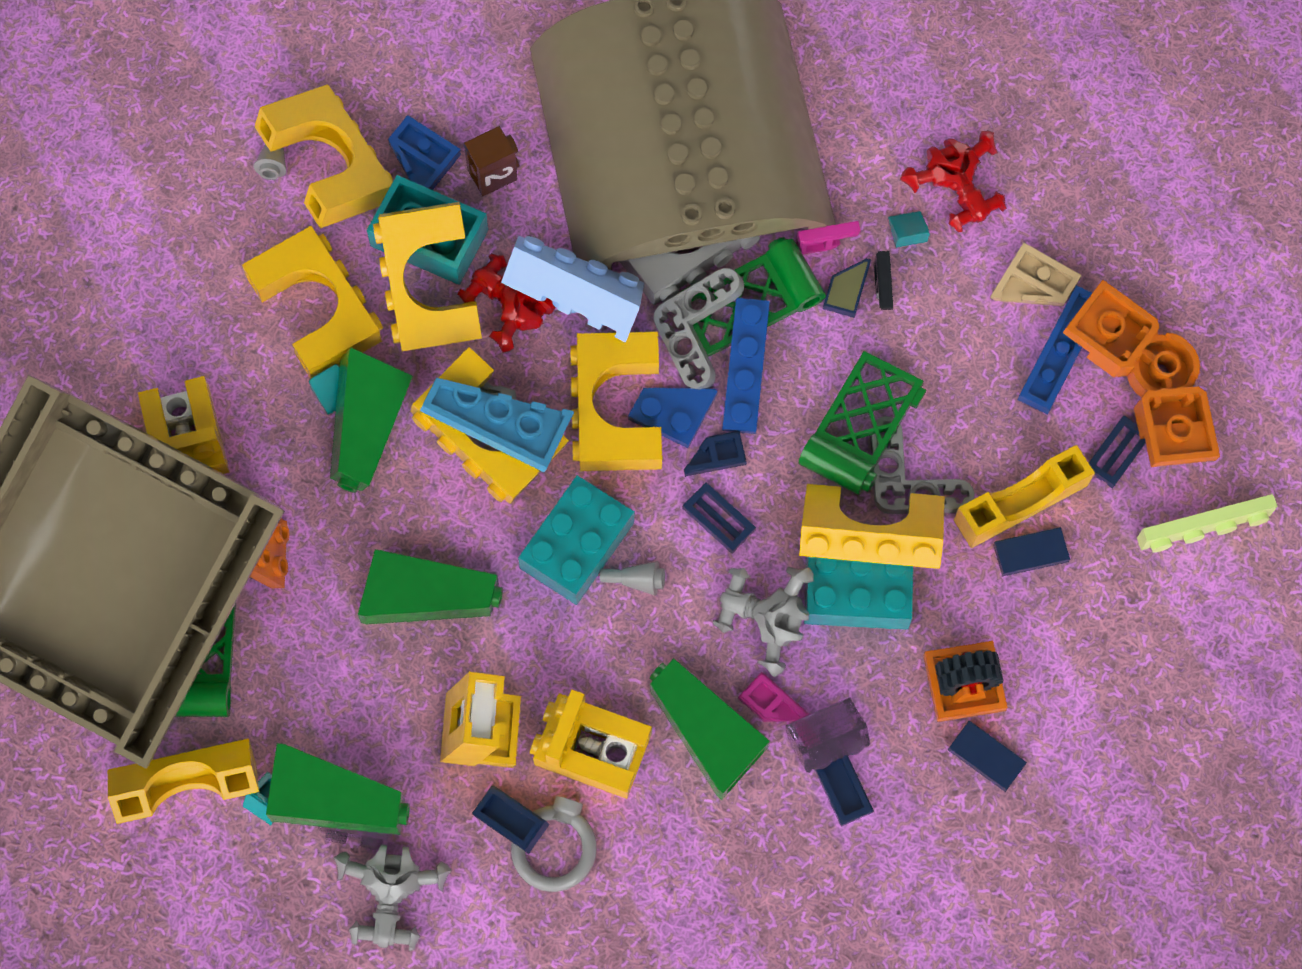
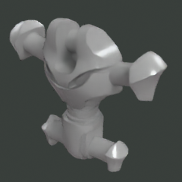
[713,566,814,677]
[334,844,452,951]

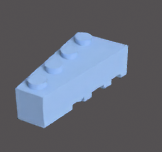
[501,236,644,342]

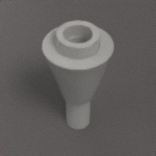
[254,144,286,180]
[600,561,665,596]

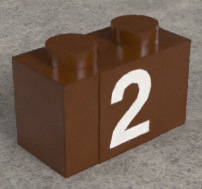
[464,126,520,197]

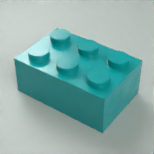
[367,175,489,285]
[518,475,635,605]
[804,557,913,630]

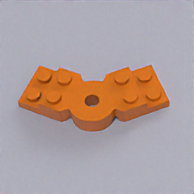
[1063,280,1220,467]

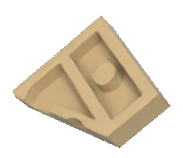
[990,243,1082,306]

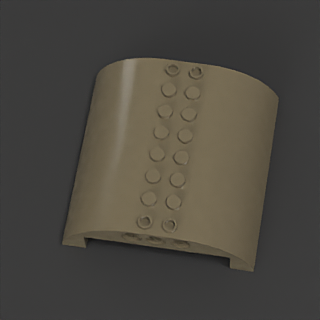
[530,0,836,270]
[0,375,285,768]

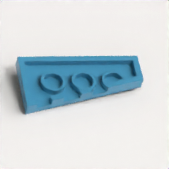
[420,378,574,473]

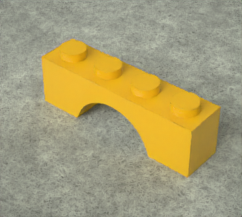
[954,445,1095,549]
[107,738,259,824]

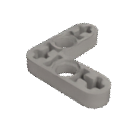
[654,268,744,390]
[871,416,975,514]

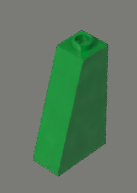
[330,348,413,493]
[358,549,503,625]
[649,658,770,800]
[266,743,410,835]

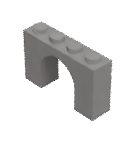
[619,236,760,306]

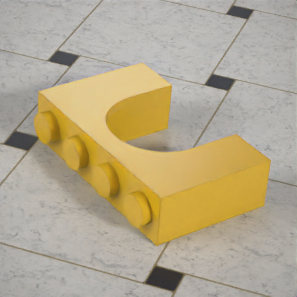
[254,84,393,229]
[373,202,482,352]
[242,226,383,379]
[570,332,662,471]
[410,347,569,504]
[799,484,945,569]

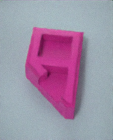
[796,221,861,255]
[738,672,810,722]

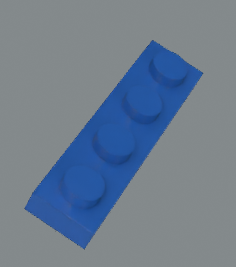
[1017,285,1092,415]
[722,298,770,434]

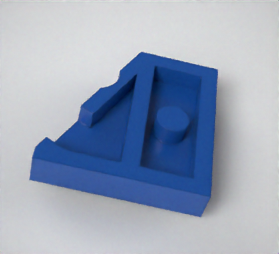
[388,115,461,190]
[628,388,718,448]

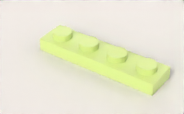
[1137,494,1278,552]

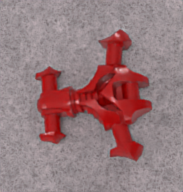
[900,130,1007,232]
[457,253,555,353]

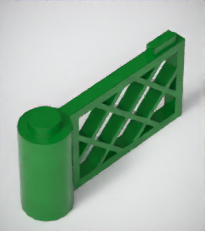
[680,237,826,357]
[798,351,926,495]
[175,603,236,717]

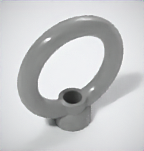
[511,796,596,892]

